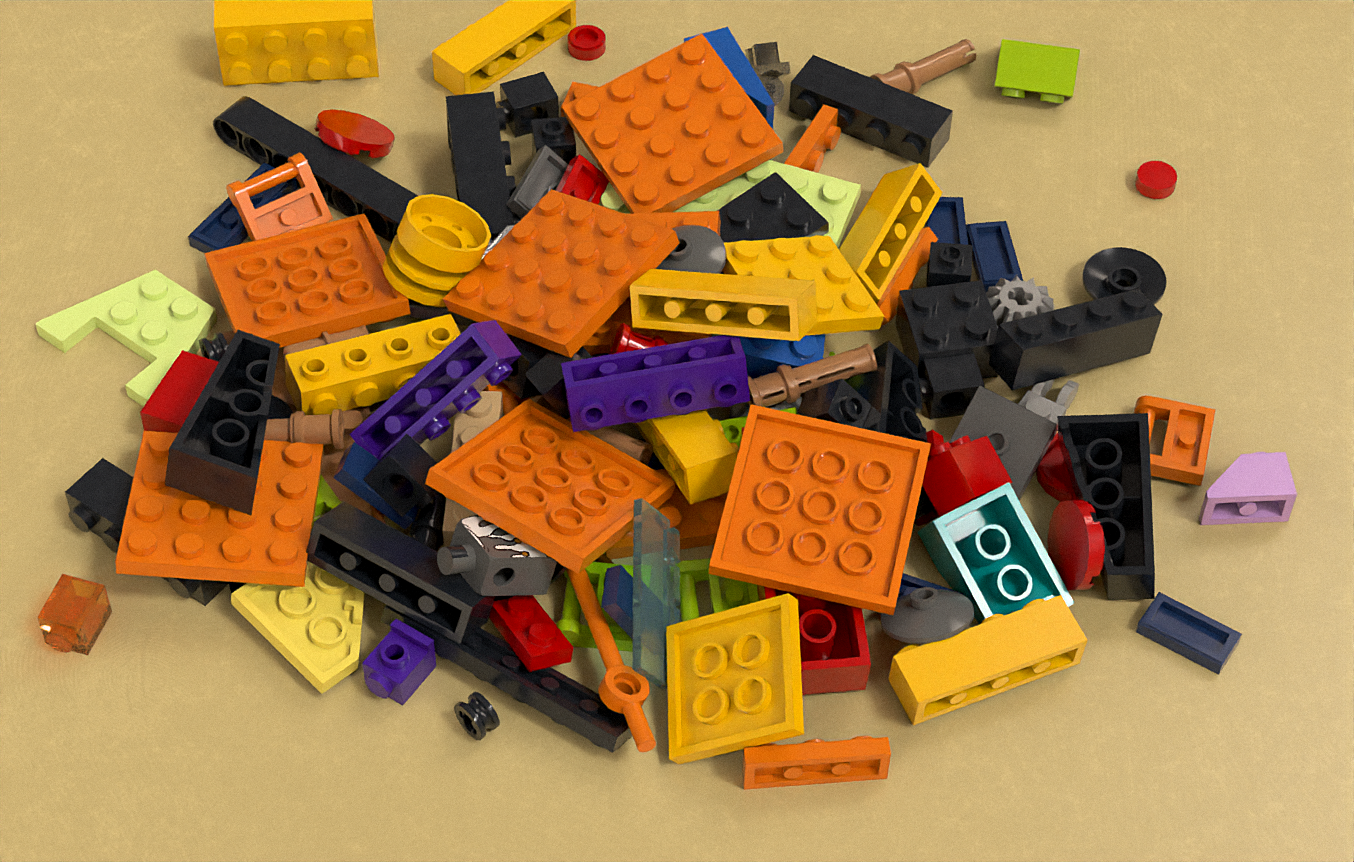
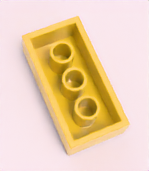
[214,0,379,86]

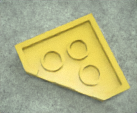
[231,562,365,694]

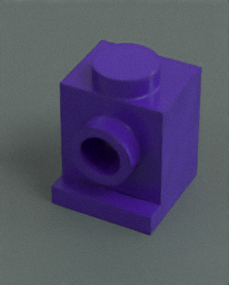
[362,619,436,705]

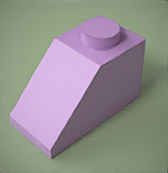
[1199,452,1297,525]

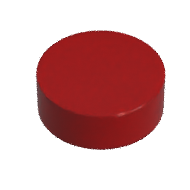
[568,25,606,61]
[1135,161,1177,199]

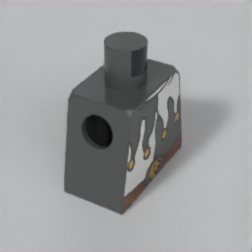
[437,514,557,596]

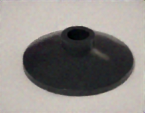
[1082,247,1167,305]

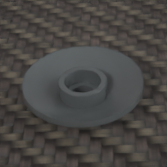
[656,225,727,274]
[881,587,974,643]

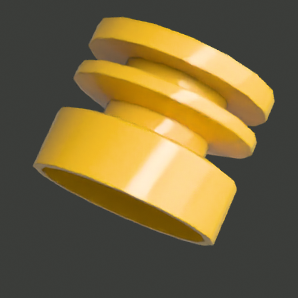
[382,194,491,307]

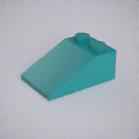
[917,482,1074,624]

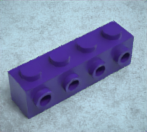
[349,320,522,460]
[561,335,750,432]

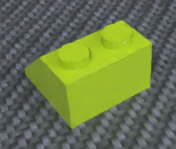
[995,39,1080,104]

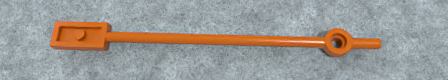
[482,382,656,752]

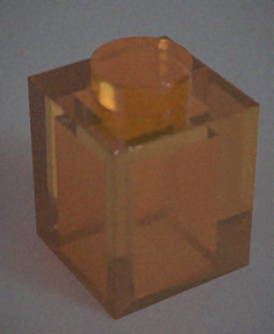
[37,573,112,655]

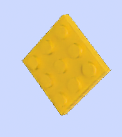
[722,235,884,339]
[666,593,804,764]

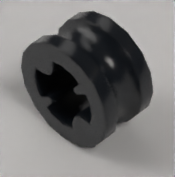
[199,332,229,362]
[454,692,500,741]

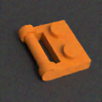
[226,153,333,241]
[1134,395,1216,486]

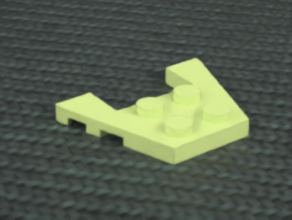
[36,270,217,407]

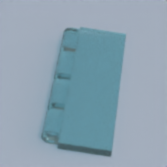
[632,498,680,689]

